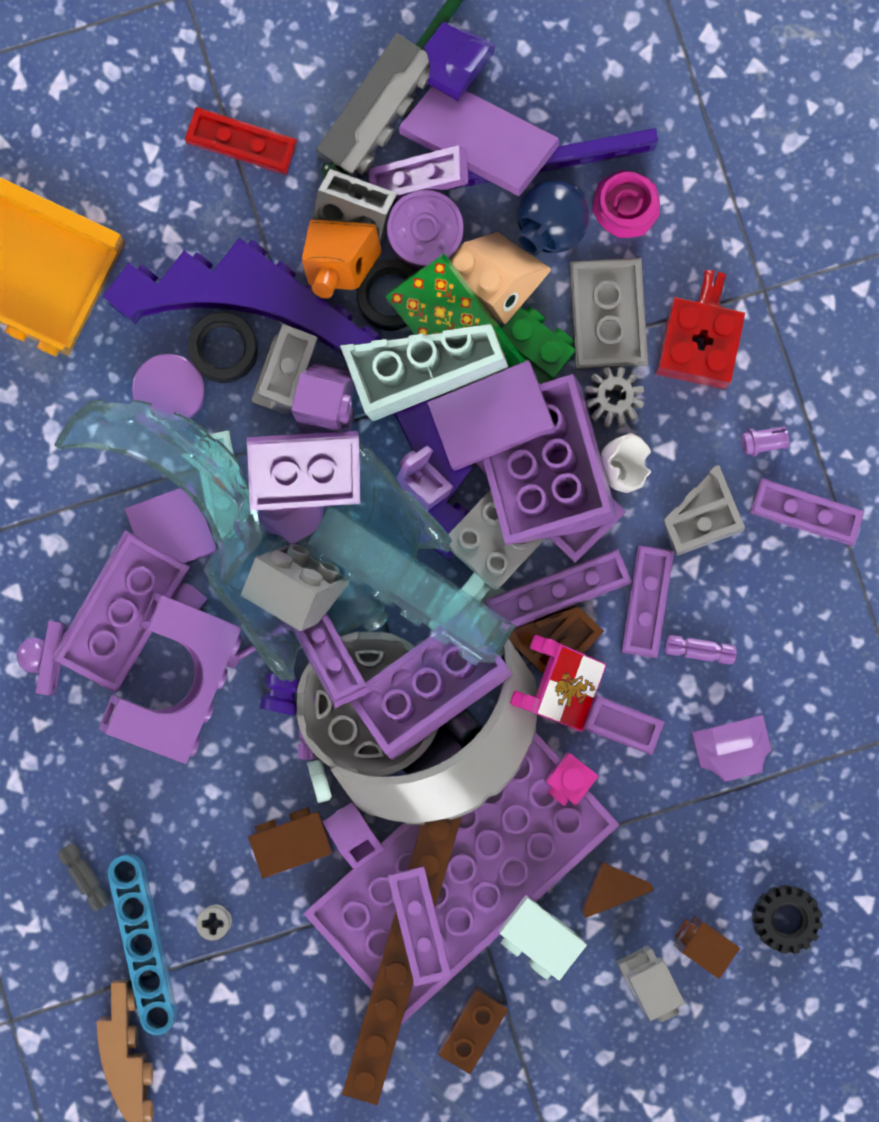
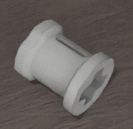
[196,904,233,941]

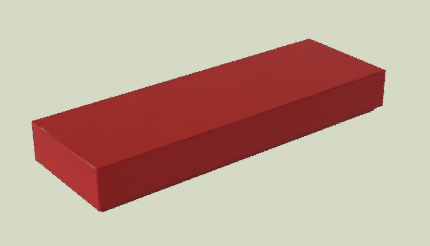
[185,107,298,176]

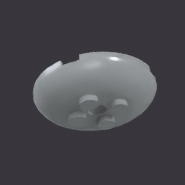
[296,631,438,777]

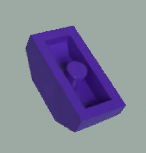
[424,22,496,101]

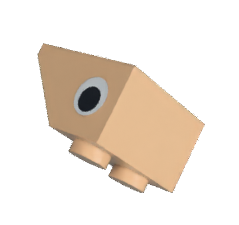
[450,232,551,325]

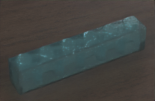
[308,506,516,665]

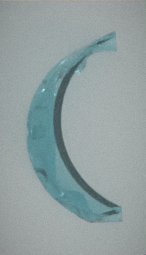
[54,399,263,586]

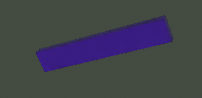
[448,128,658,190]

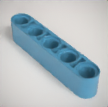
[108,854,178,1035]

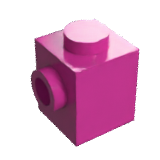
[545,752,599,806]

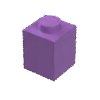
[322,801,384,870]

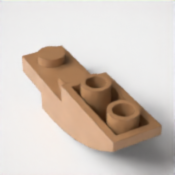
[96,979,154,1122]

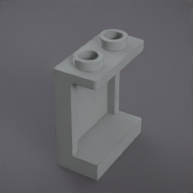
[251,324,318,414]

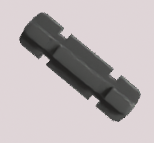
[58,843,111,911]

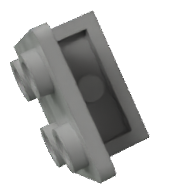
[444,490,544,589]

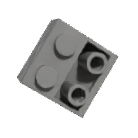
[240,544,350,631]

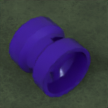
[259,673,300,716]

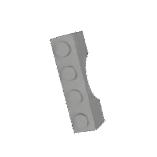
[615,945,685,1022]

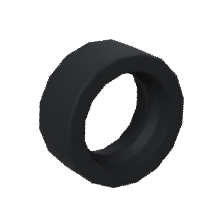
[357,259,416,331]
[188,312,258,383]

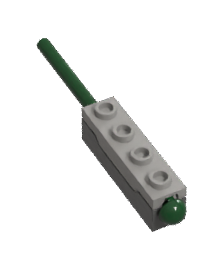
[316,0,463,179]

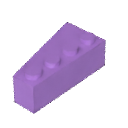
[291,362,355,434]

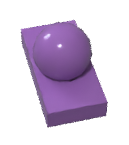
[17,621,68,696]

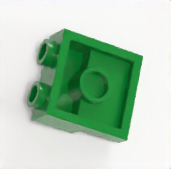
[501,306,576,384]

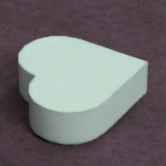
[307,759,332,803]

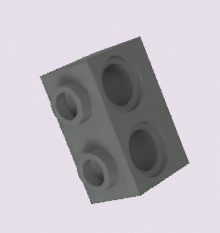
[312,169,397,244]

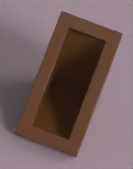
[580,861,654,918]

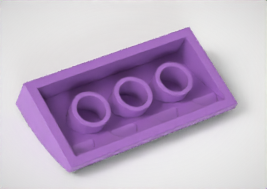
[350,610,513,761]

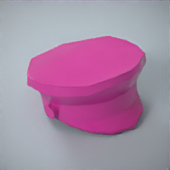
[592,170,660,238]

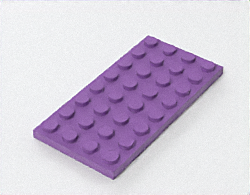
[304,733,619,1024]

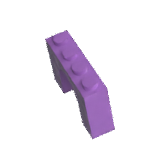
[98,593,242,764]

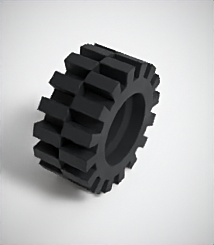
[752,885,823,954]

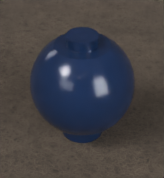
[517,181,589,256]

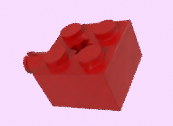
[655,270,746,390]

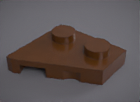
[503,606,604,674]

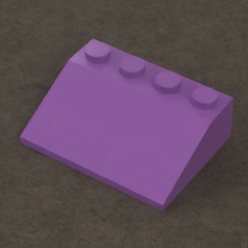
[483,374,618,545]

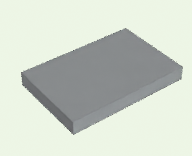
[569,258,648,370]

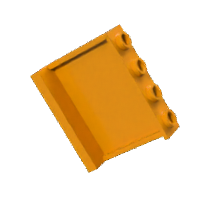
[0,177,126,357]

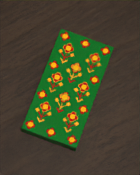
[386,253,525,373]

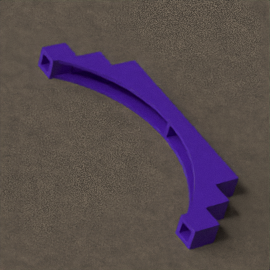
[102,238,473,561]

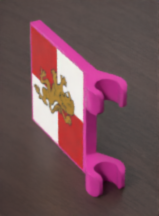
[510,635,607,732]

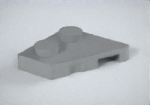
[663,465,745,556]

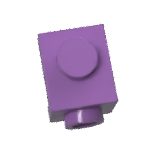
[395,446,453,513]

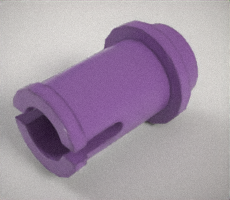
[741,426,789,457]

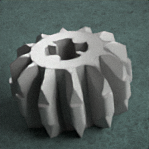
[584,367,645,428]

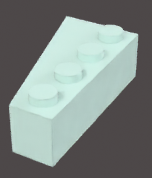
[340,324,509,421]

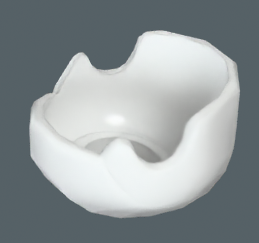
[600,433,651,493]

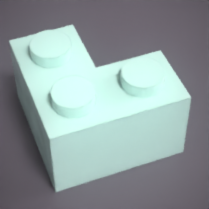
[499,895,587,981]

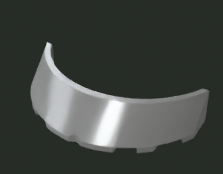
[331,639,538,825]

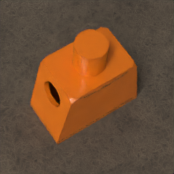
[302,219,382,298]

